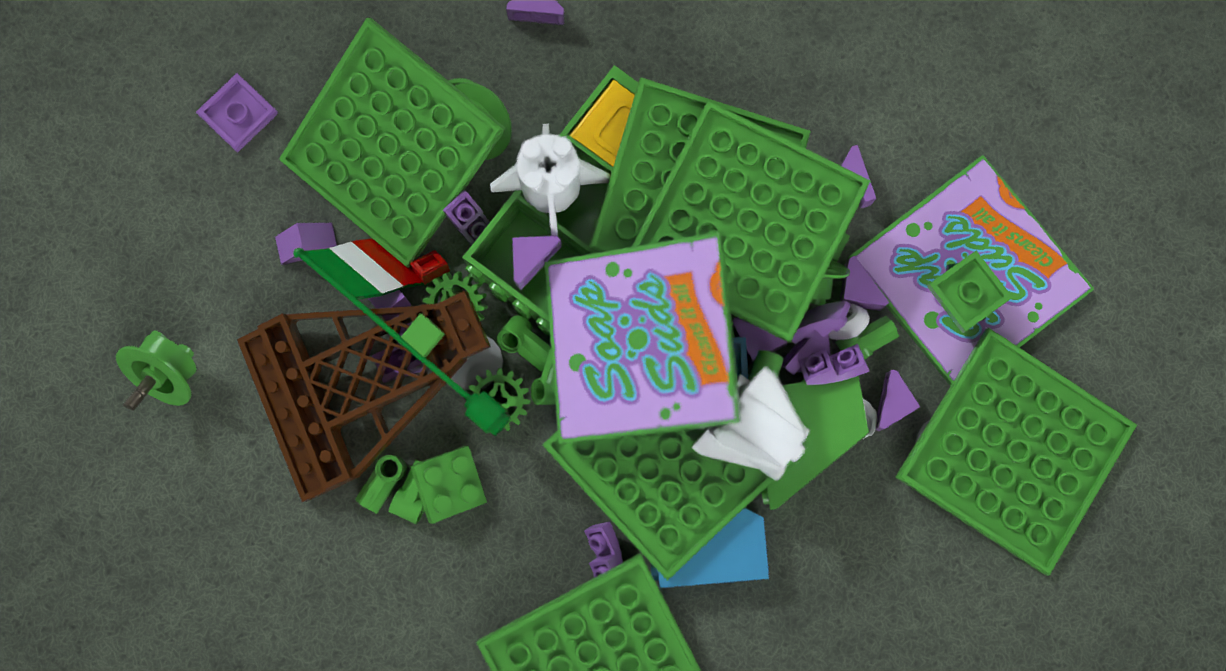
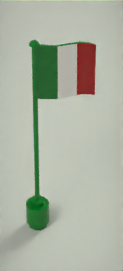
[293,239,511,436]

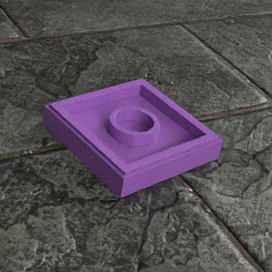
[196,73,278,153]

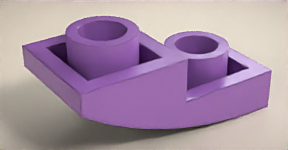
[443,190,490,246]
[792,301,851,344]
[798,344,869,385]
[584,521,623,578]

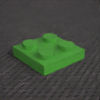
[927,250,1013,334]
[410,446,487,524]

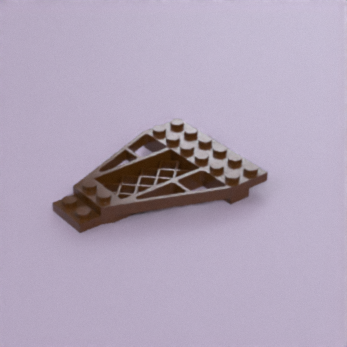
[237,291,491,502]

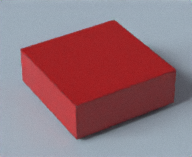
[410,250,450,284]

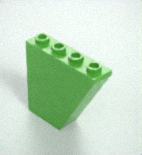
[762,376,869,510]

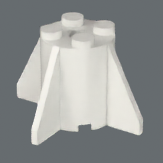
[490,124,610,237]
[692,367,810,481]

